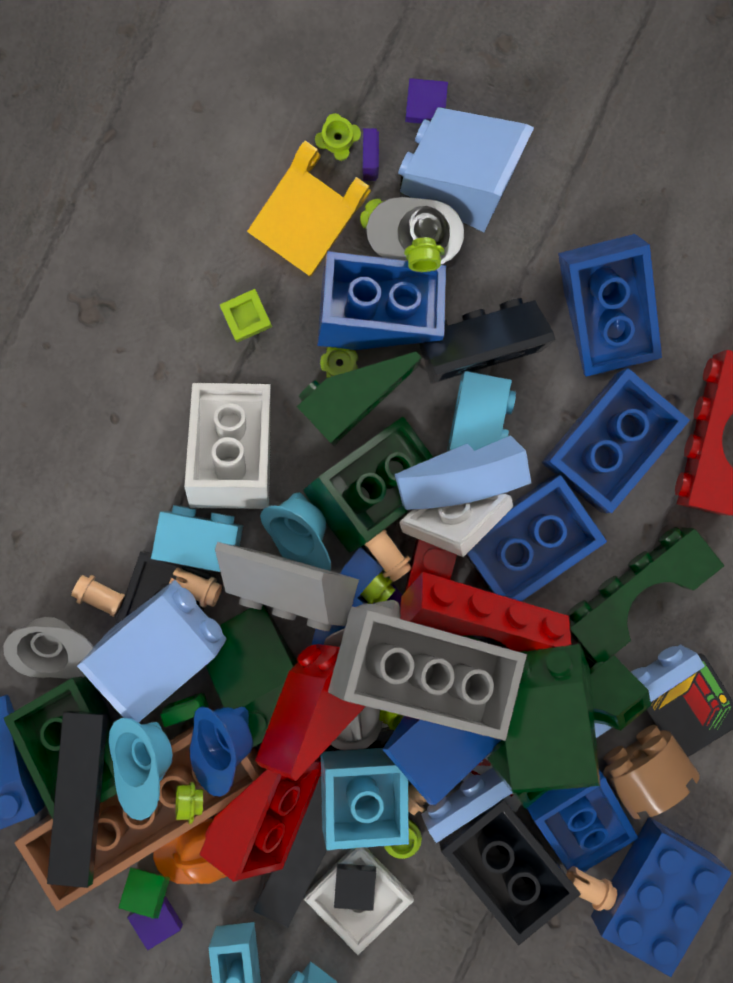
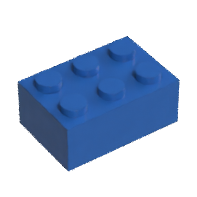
[541,368,690,513]
[466,475,607,601]
[591,817,732,977]

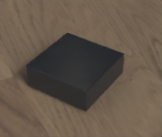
[334,863,376,911]

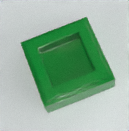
[160,692,209,727]
[118,867,170,919]

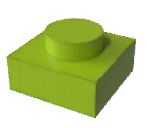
[220,289,273,343]

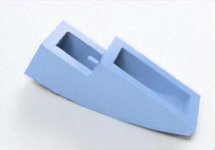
[395,435,531,510]

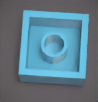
[321,748,409,850]

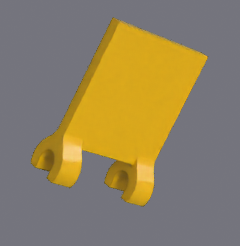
[247,141,371,277]

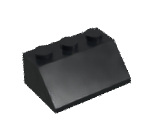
[419,298,556,384]
[439,799,581,946]

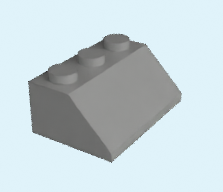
[215,542,359,631]

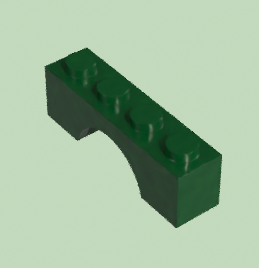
[567,527,725,663]
[487,656,651,809]

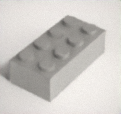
[328,606,527,741]

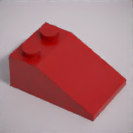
[255,644,366,781]
[199,757,321,882]

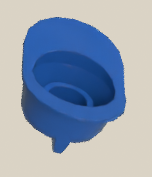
[190,707,253,797]

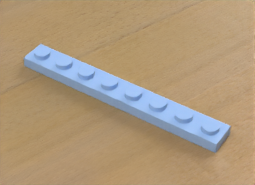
[421,644,705,843]

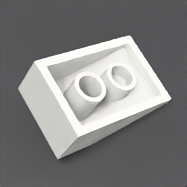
[184,383,271,509]

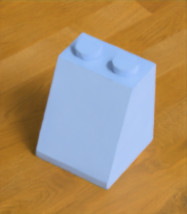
[398,107,534,232]
[77,580,227,723]

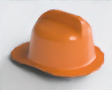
[153,818,227,884]

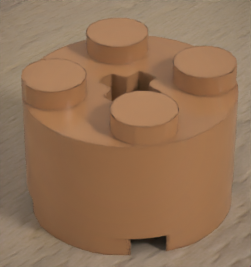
[603,725,700,819]

